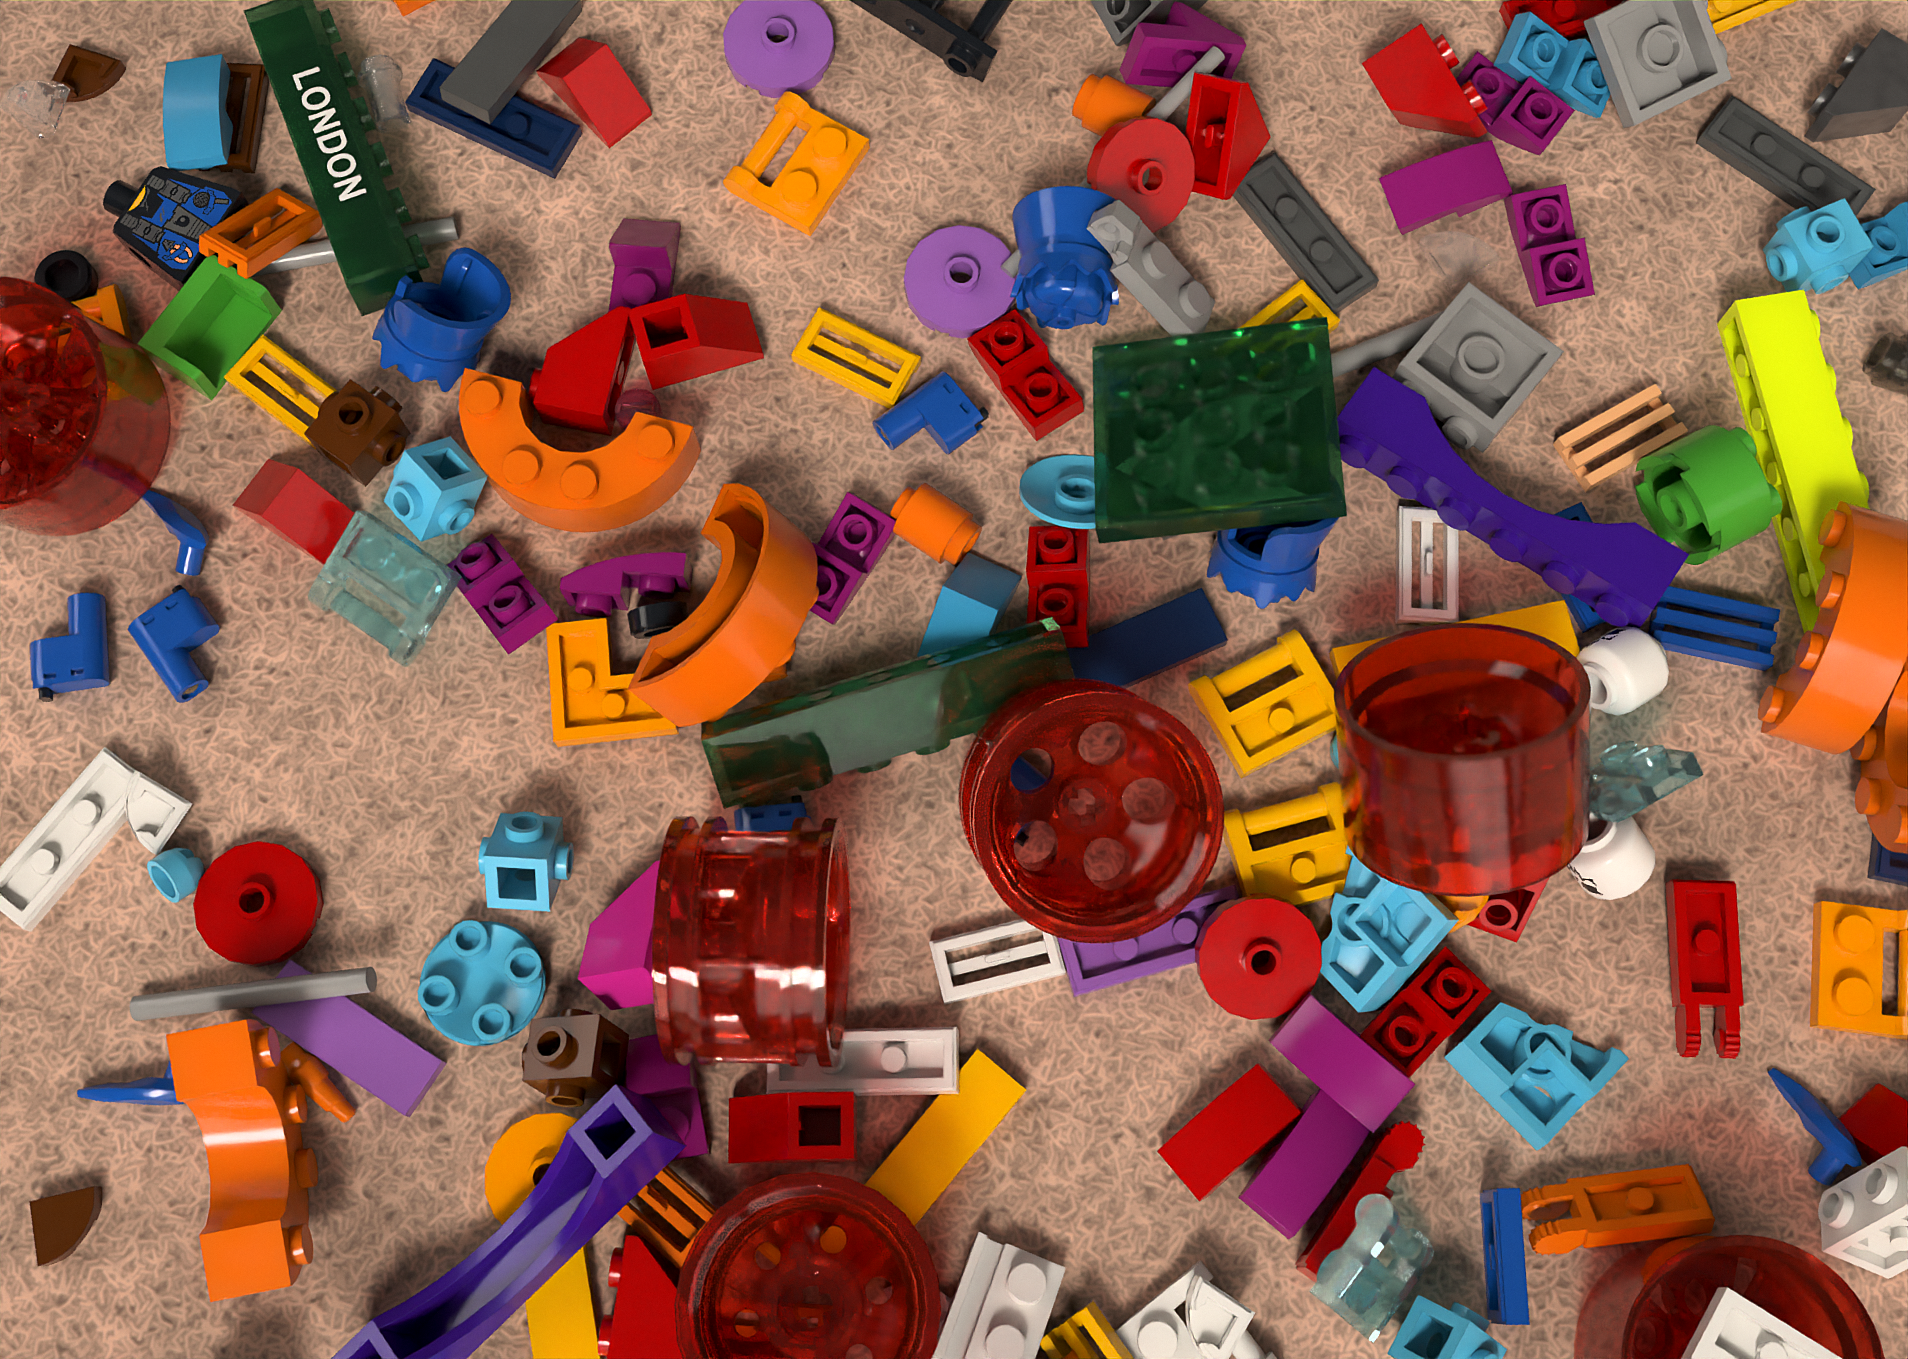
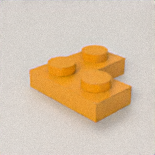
[546,618,679,747]

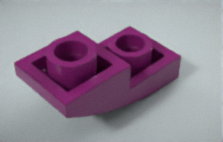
[1456,51,1575,156]
[1379,140,1513,235]
[1504,184,1595,307]
[809,492,896,625]
[443,533,558,655]
[560,552,693,618]
[1269,992,1415,1133]
[1238,1089,1371,1240]

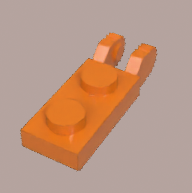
[1521,1164,1715,1256]

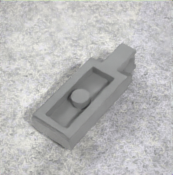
[1086,199,1215,348]

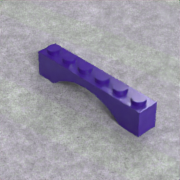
[1327,367,1689,628]
[331,1084,686,1359]

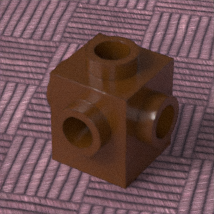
[304,379,411,487]
[521,1009,629,1107]

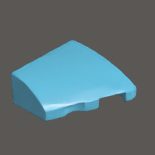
[1320,836,1459,1013]
[1444,1002,1629,1151]

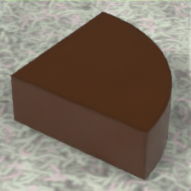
[46,44,126,102]
[29,1186,102,1266]

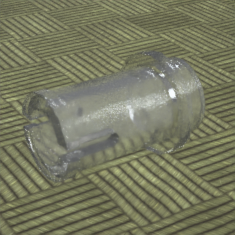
[357,55,411,133]

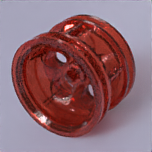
[958,678,1224,943]
[652,816,851,1068]

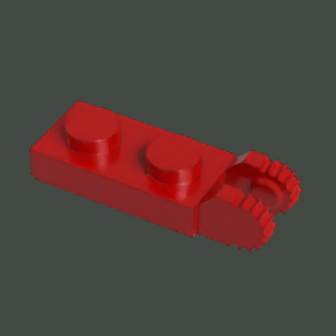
[1665,879,1744,1059]
[1295,1121,1426,1282]

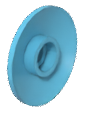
[1019,455,1139,529]

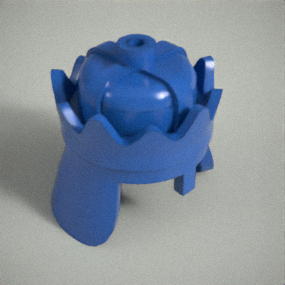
[1010,186,1119,329]
[372,247,511,392]
[1207,456,1344,609]

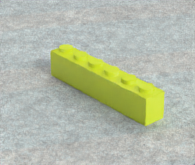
[1717,289,1870,634]

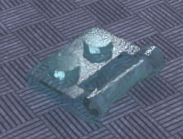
[308,510,462,667]
[1542,741,1704,822]
[1309,1194,1434,1343]

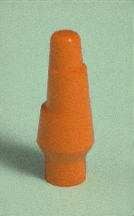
[280,1042,356,1123]

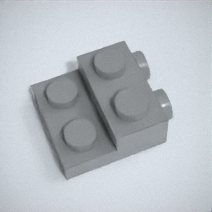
[1583,0,1732,128]
[1392,282,1564,453]

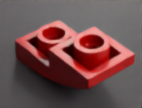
[967,309,1084,441]
[1026,525,1090,649]
[1359,946,1492,1077]
[1157,1063,1304,1201]

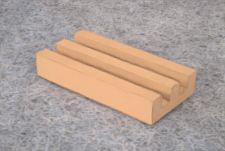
[1553,384,1688,492]

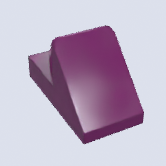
[1119,1,1246,87]
[608,218,681,312]
[626,1028,711,1162]

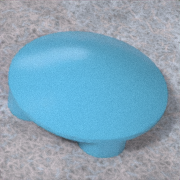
[417,920,546,1046]

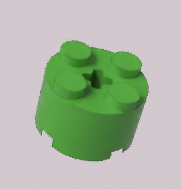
[1635,425,1783,565]

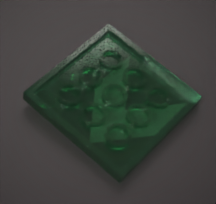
[1092,317,1347,544]

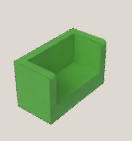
[138,255,282,400]

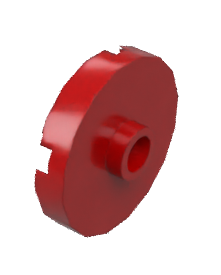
[1087,115,1195,233]
[193,841,324,967]
[1195,893,1322,1020]

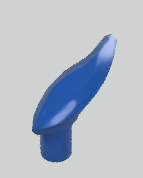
[136,488,209,576]
[77,1060,184,1105]
[1768,1068,1862,1186]

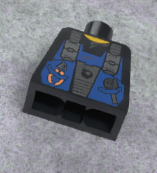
[103,166,249,291]

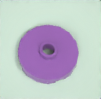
[723,0,835,98]
[904,225,1017,338]

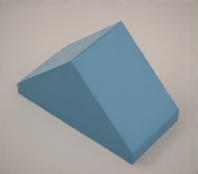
[917,552,1022,682]

